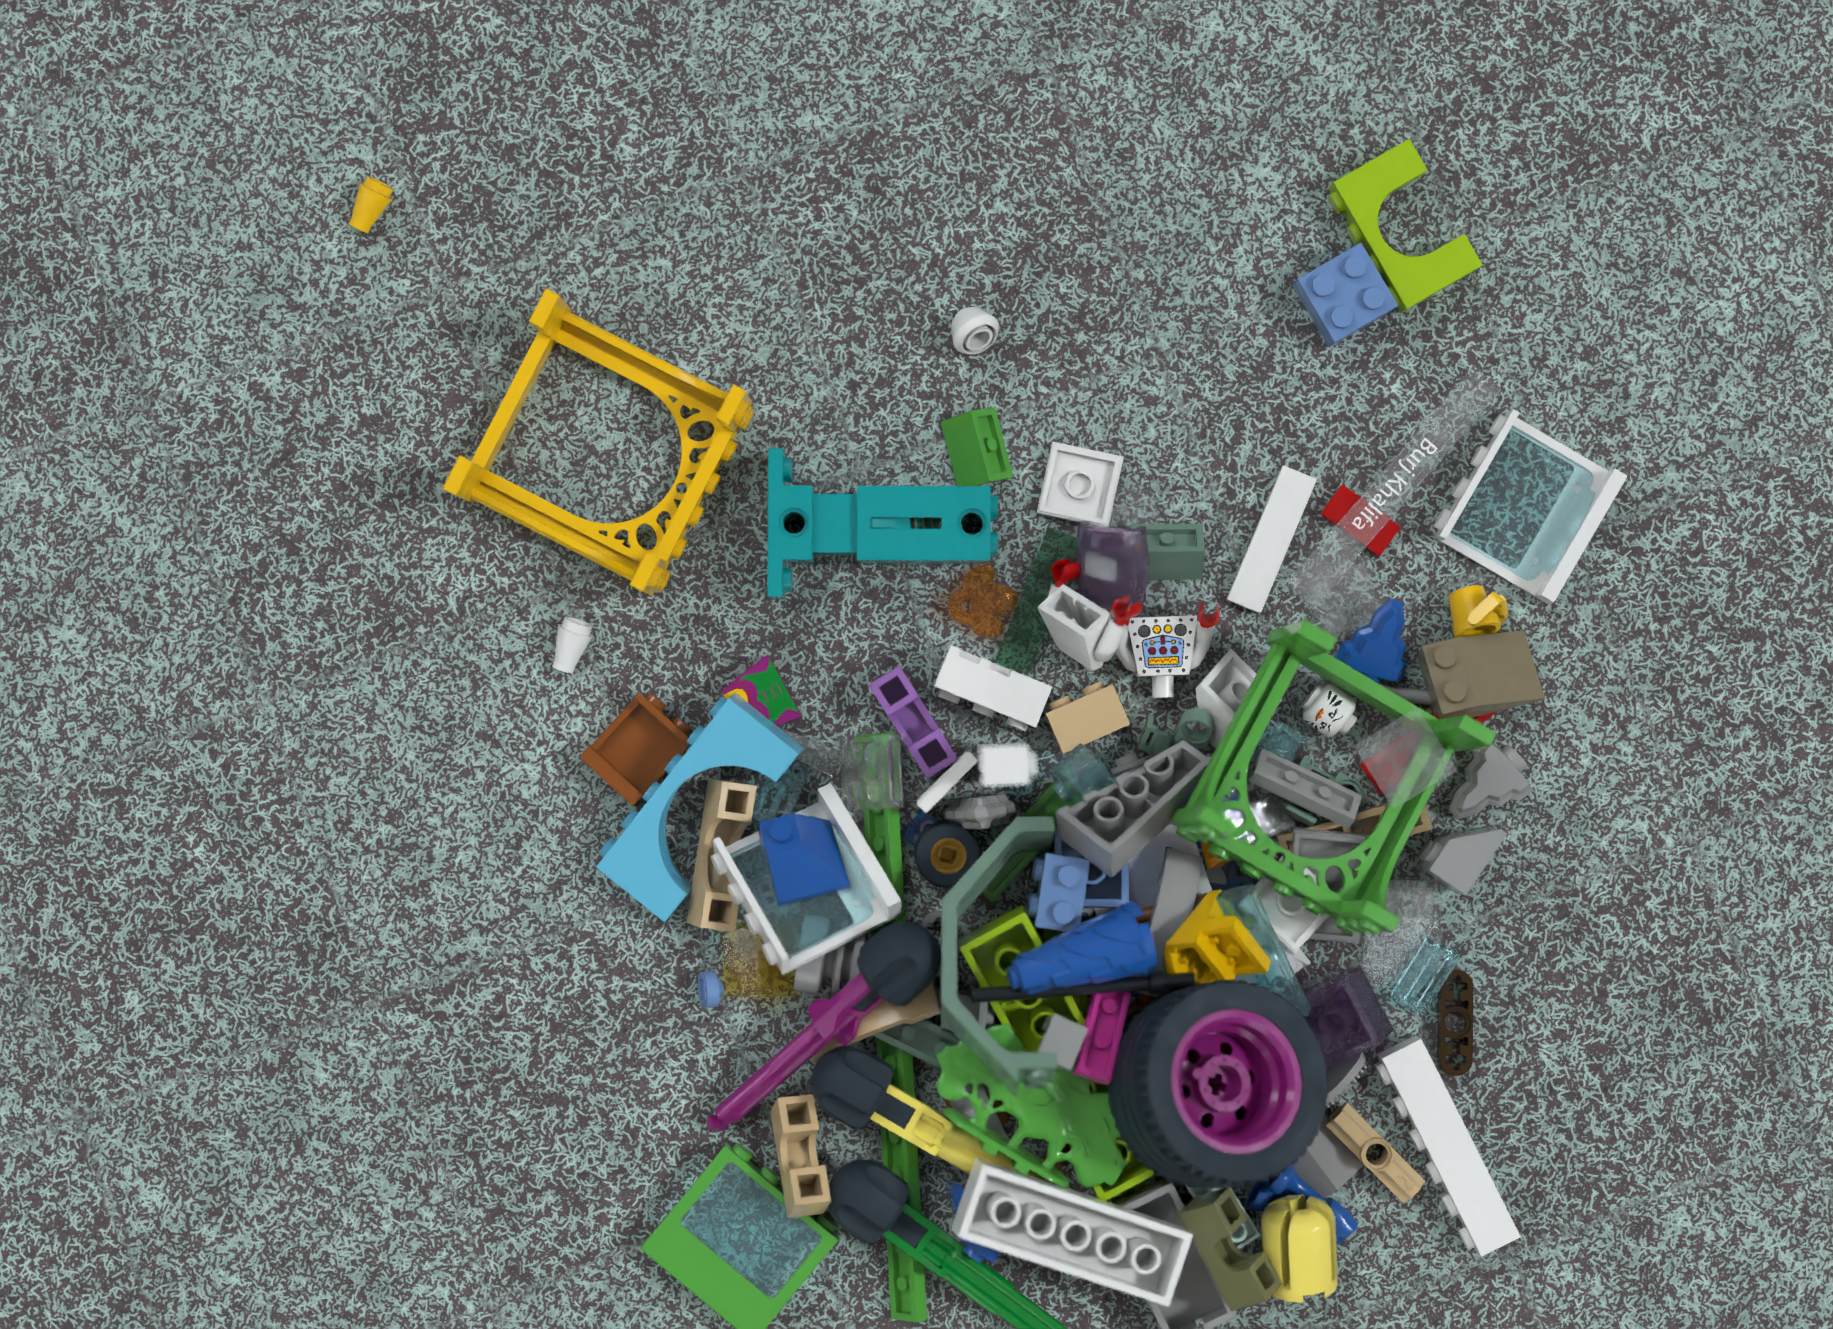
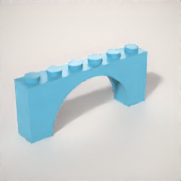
[596,693,804,922]

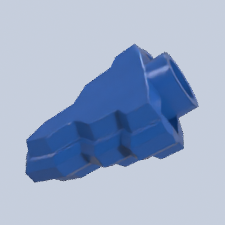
[1334,598,1407,683]

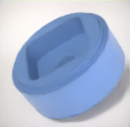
[698,971,724,1008]

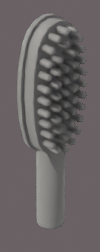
[1326,1048,1368,1108]

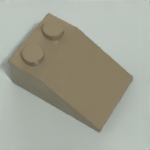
[1418,630,1545,719]

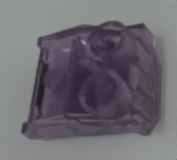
[1077,521,1150,609]

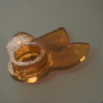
[947,565,1018,638]

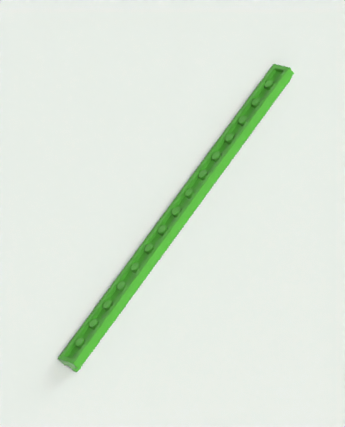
[859,733,927,1323]

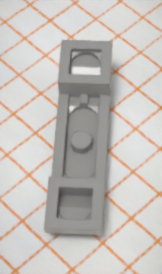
[1136,848,1203,998]

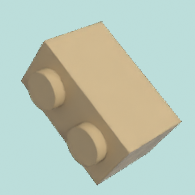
[1044,681,1130,754]

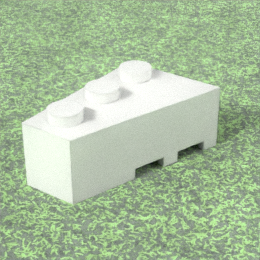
[934,645,1052,732]

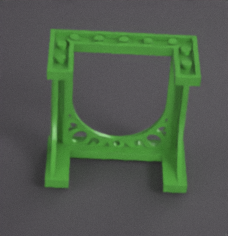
[1169,620,1497,935]

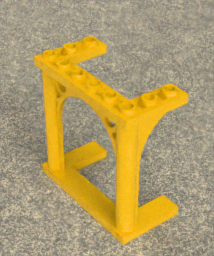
[442,289,755,596]

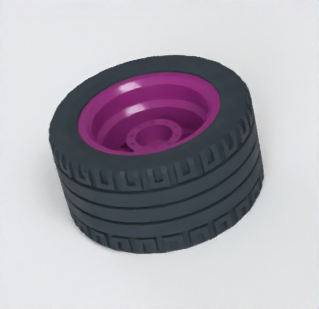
[1107,979,1328,1189]

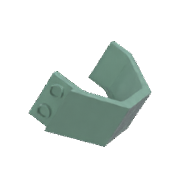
[941,817,1057,1097]

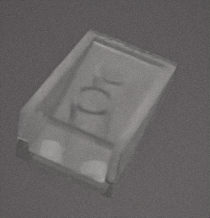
[1359,878,1441,988]

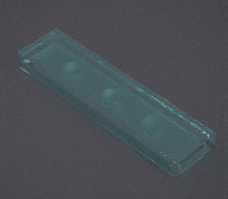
[1216,884,1311,1016]

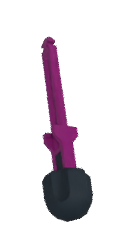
[706,922,941,1132]

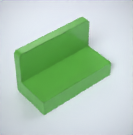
[941,407,1013,486]

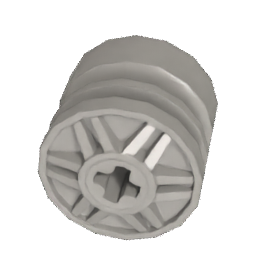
[794,914,868,997]

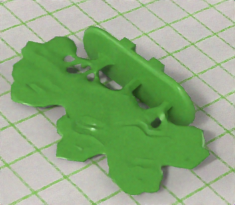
[936,1024,1126,1188]

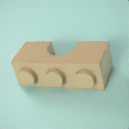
[770,1094,831,1218]

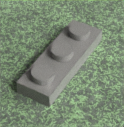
[1249,748,1362,829]

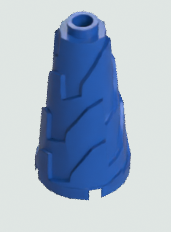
[1006,901,1158,995]

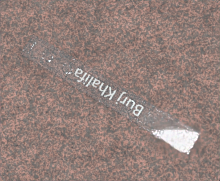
[1285,366,1502,608]

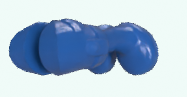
[1246,1165,1358,1246]

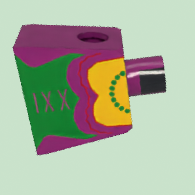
[710,655,802,726]

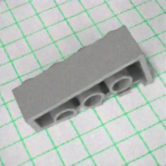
[1056,740,1210,878]

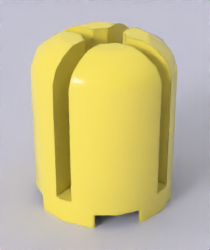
[1261,1195,1338,1303]

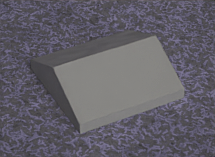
[1293,1113,1364,1198]

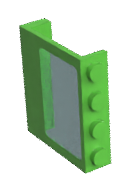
[640,1141,839,1329]

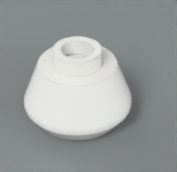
[951,307,999,354]

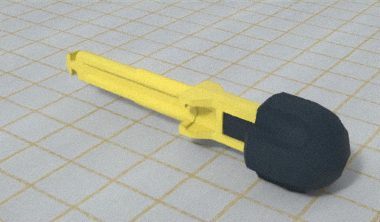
[811,1046,1052,1183]

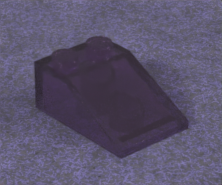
[1288,965,1394,1067]

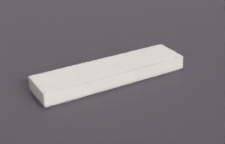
[1226,465,1317,614]

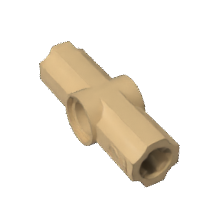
[1324,1102,1425,1203]

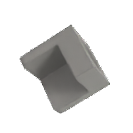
[1037,1013,1088,1072]

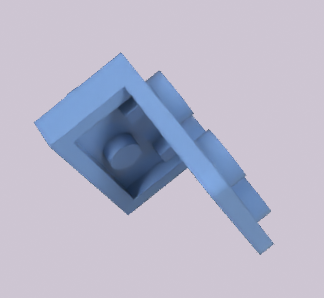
[1026,850,1090,932]

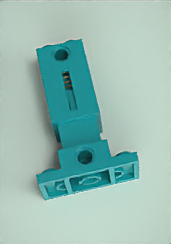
[767,448,998,600]

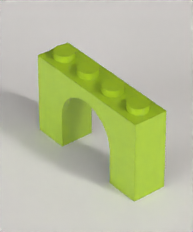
[1328,138,1483,313]

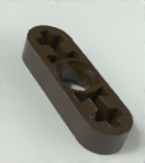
[1437,968,1474,1076]

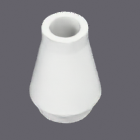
[552,617,593,673]

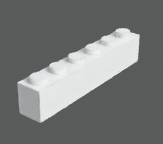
[977,743,1037,786]
[1376,1035,1521,1257]

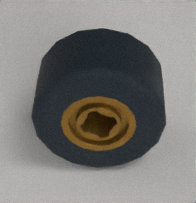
[914,820,981,888]

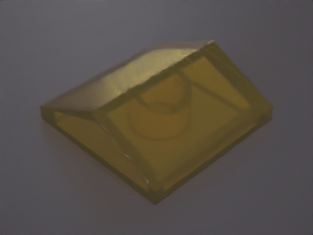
[723,922,797,997]

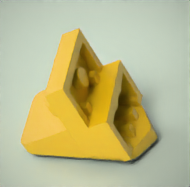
[1163,890,1271,985]

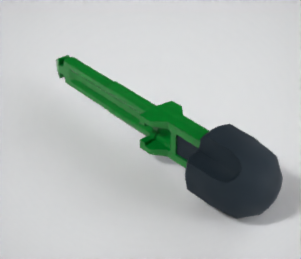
[828,1159,1069,1329]

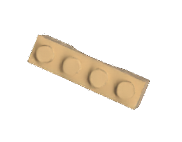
[687,778,757,932]

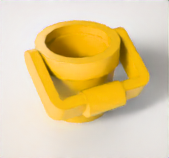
[1448,585,1508,637]

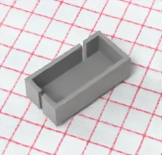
[1113,1178,1237,1329]

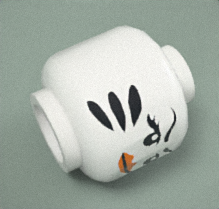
[1301,683,1357,737]

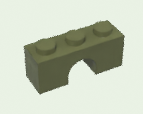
[1179,1187,1282,1312]

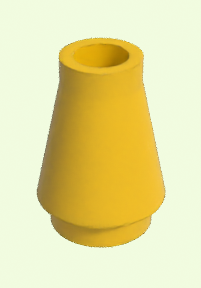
[348,176,394,233]

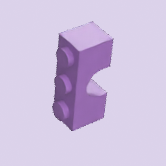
[869,666,958,779]

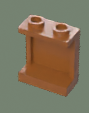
[579,691,693,806]

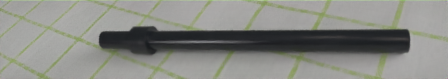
[971,971,1195,1003]

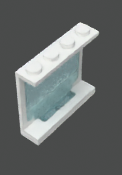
[1434,409,1627,604]
[710,783,901,975]

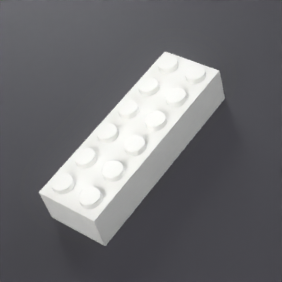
[951,1158,1193,1307]

